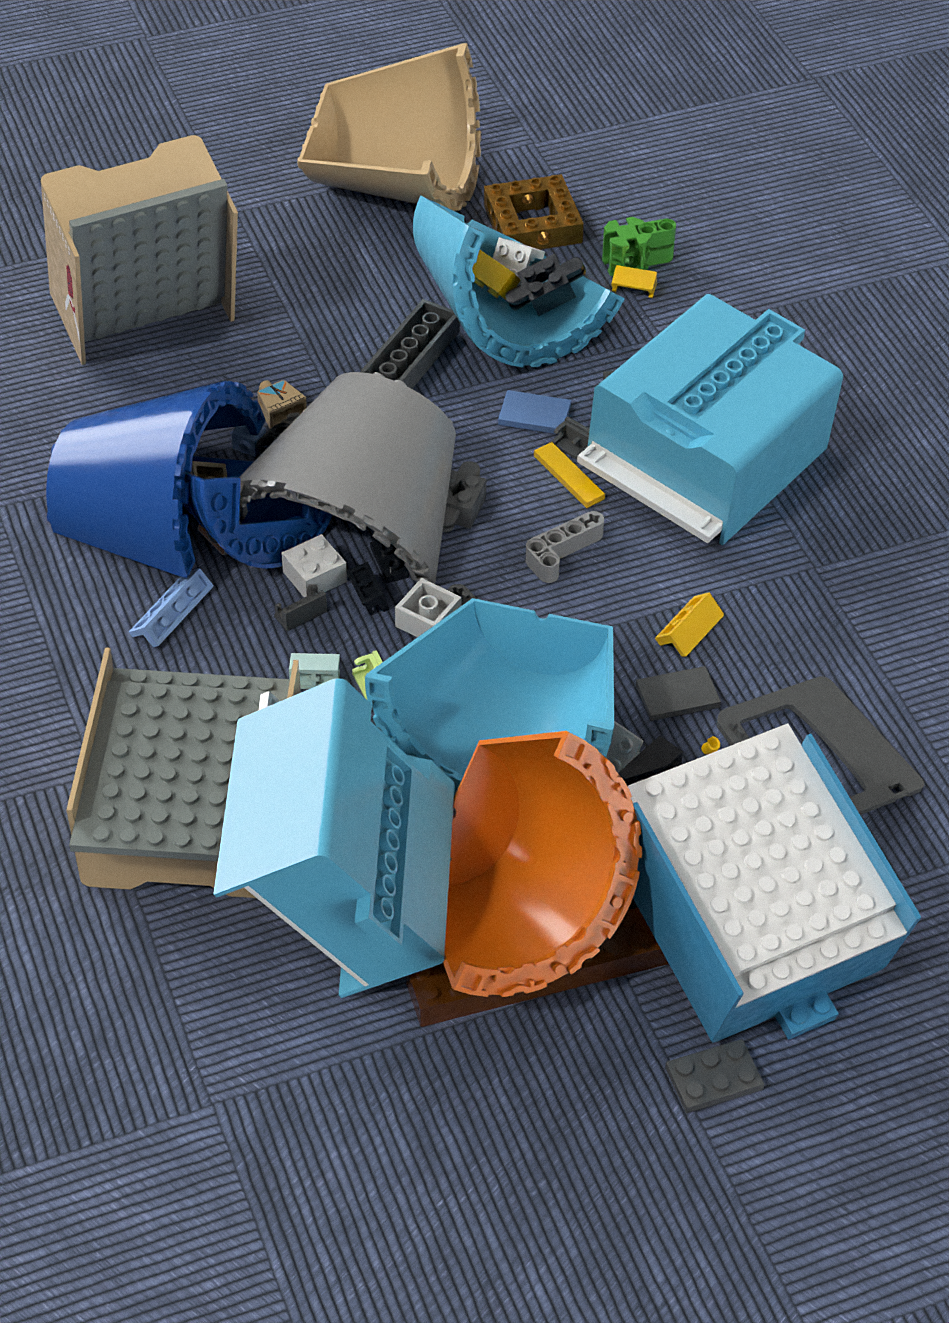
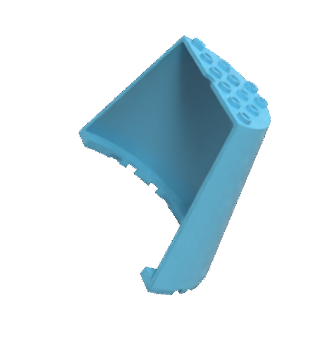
[413,195,625,367]
[365,598,614,796]

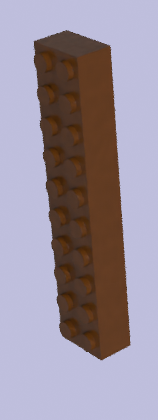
[406,908,669,1027]

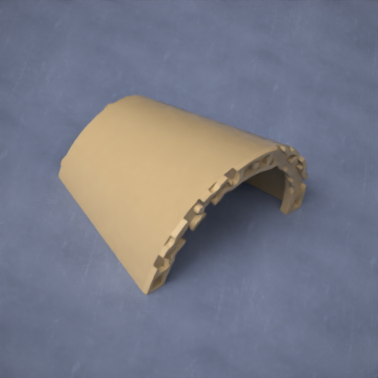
[297,43,481,211]

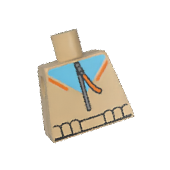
[257,380,307,429]

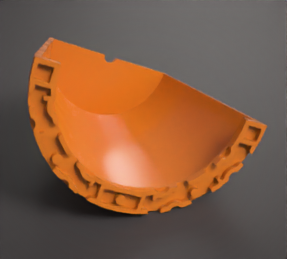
[443,731,642,997]

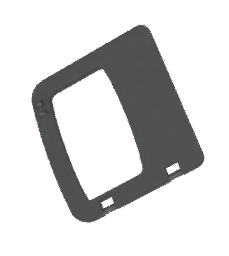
[716,676,924,815]

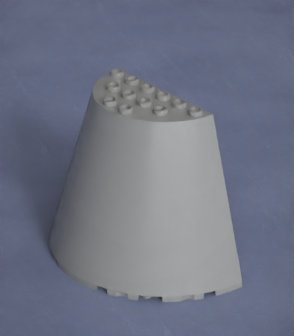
[239,372,456,584]

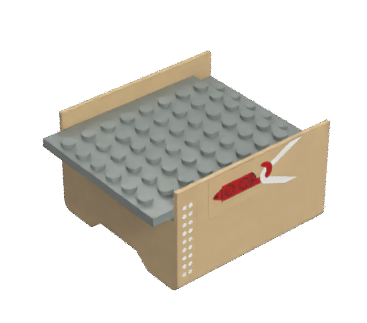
[41,135,238,365]
[67,648,301,898]

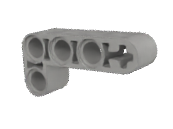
[525,511,604,583]

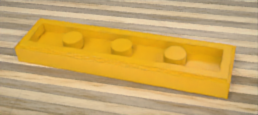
[534,442,605,508]

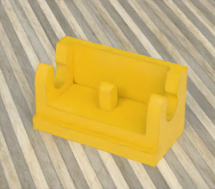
[611,265,657,298]

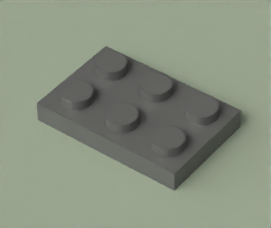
[665,1039,764,1113]

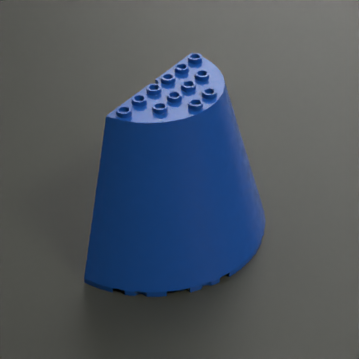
[46,381,266,578]

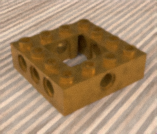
[484,174,584,250]

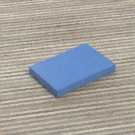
[498,390,571,434]

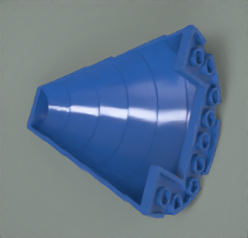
[183,456,333,568]

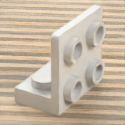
[493,237,545,287]

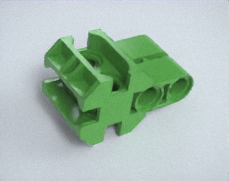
[602,217,676,276]

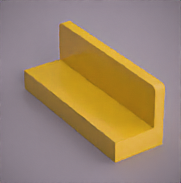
[655,592,724,657]

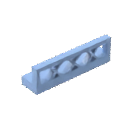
[129,568,214,647]

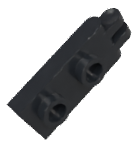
[370,535,409,583]

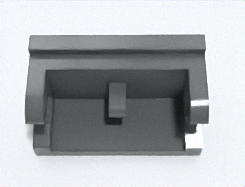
[552,416,590,460]
[274,585,327,631]

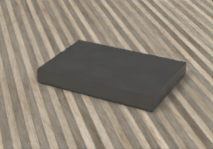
[636,666,721,721]

